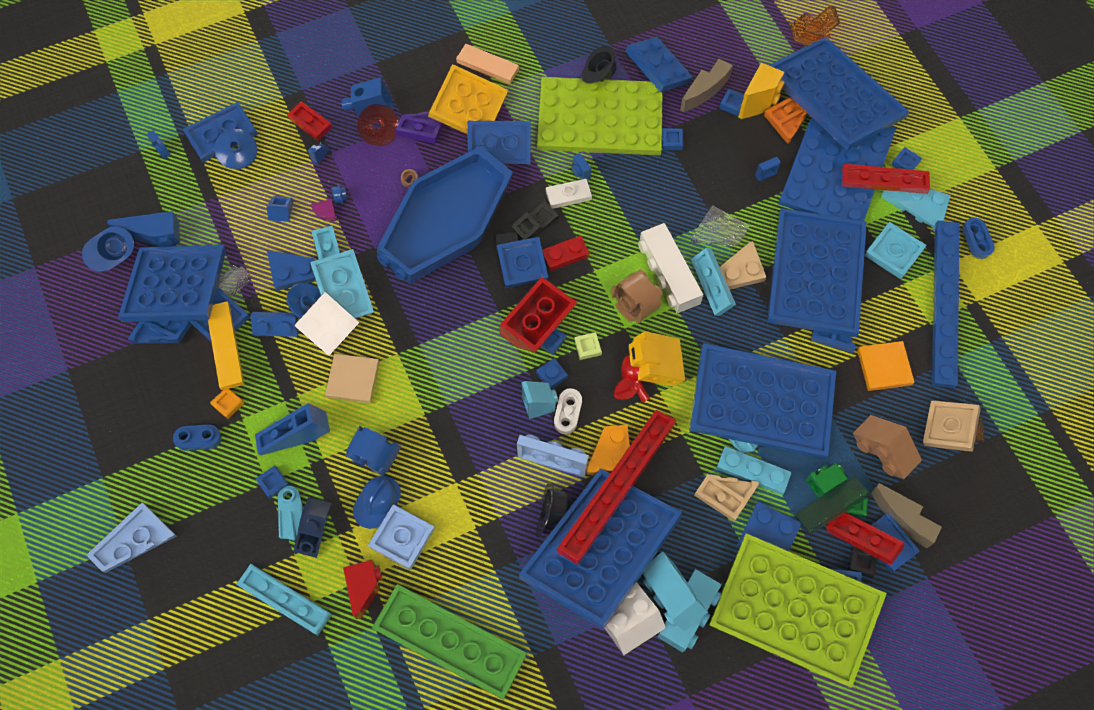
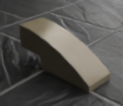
[680,59,733,112]
[871,483,942,549]

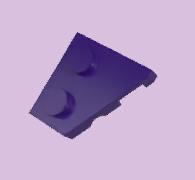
[395,112,444,144]

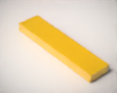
[208,301,244,390]

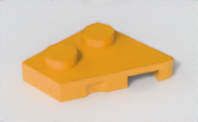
[587,425,630,475]

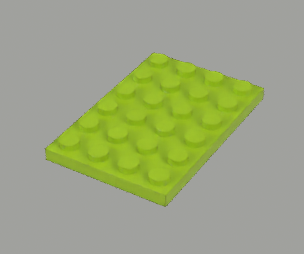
[537,77,662,155]
[709,533,887,688]

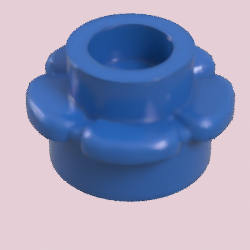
[331,184,347,204]

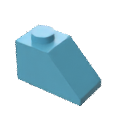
[522,381,558,419]

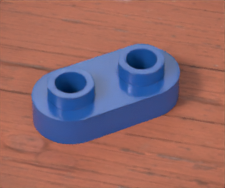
[962,217,995,259]
[173,425,222,451]

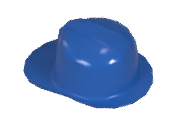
[82,227,134,272]
[353,476,401,529]

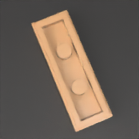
[456,44,519,84]

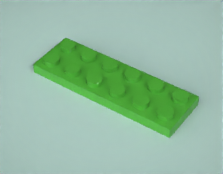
[372,584,527,700]

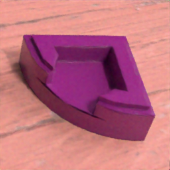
[310,199,337,221]

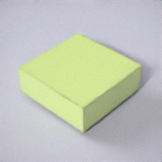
[574,332,602,360]

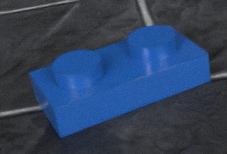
[250,312,299,337]

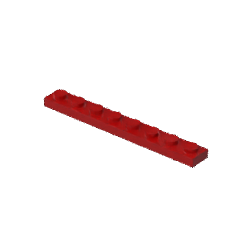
[557,410,676,565]

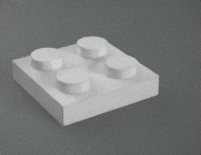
[294,292,359,356]

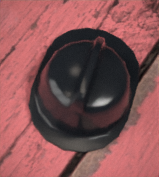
[581,46,617,84]
[536,481,571,538]

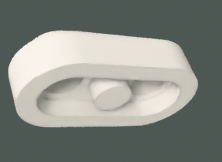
[554,389,582,434]

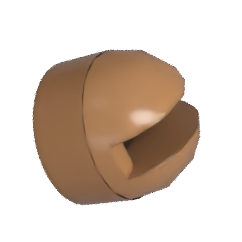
[400,169,418,188]

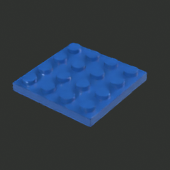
[118,245,226,322]

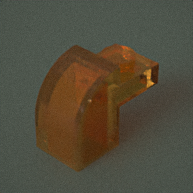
[790,5,840,45]

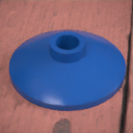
[214,129,257,169]
[287,283,321,319]

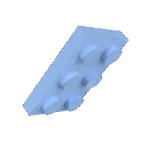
[517,434,589,478]

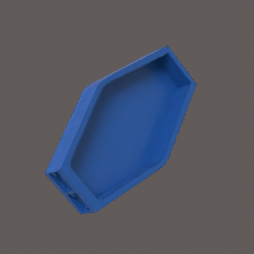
[377,146,513,284]

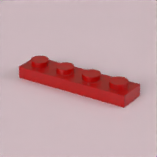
[842,164,930,194]

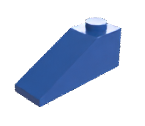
[108,211,180,247]
[255,403,330,455]

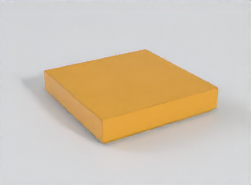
[857,341,915,391]

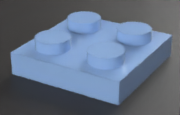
[368,504,435,570]

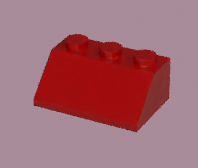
[500,277,577,353]

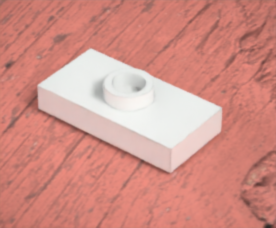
[546,179,592,209]

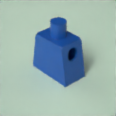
[342,77,393,119]

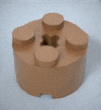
[611,270,663,323]

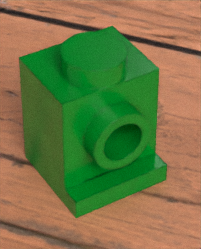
[805,464,847,499]

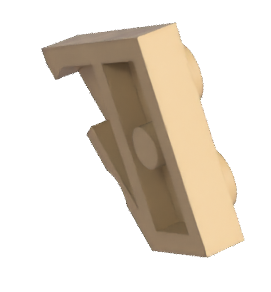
[694,474,759,522]

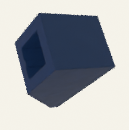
[293,497,332,558]

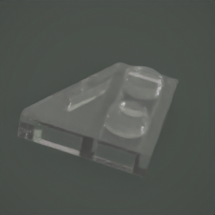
[691,205,750,246]

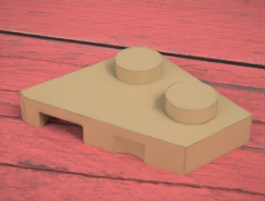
[720,241,766,290]

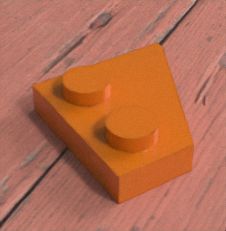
[764,97,808,144]

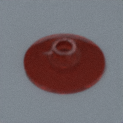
[357,104,398,146]

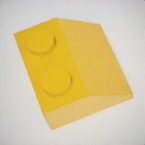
[738,63,785,119]

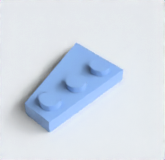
[87,503,177,573]

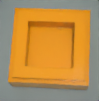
[210,389,244,419]

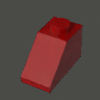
[343,560,383,619]

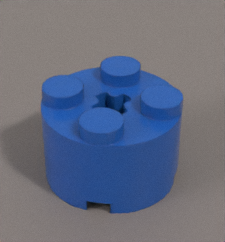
[345,426,401,476]

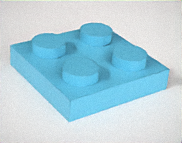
[864,222,926,279]

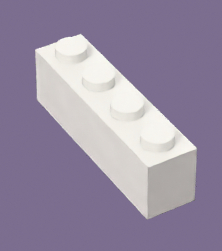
[638,223,703,313]

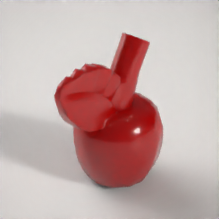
[614,355,650,403]

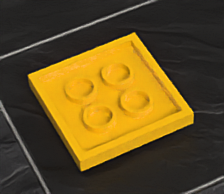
[428,64,508,134]

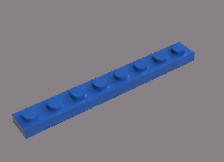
[932,220,960,388]

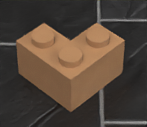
[853,415,922,479]

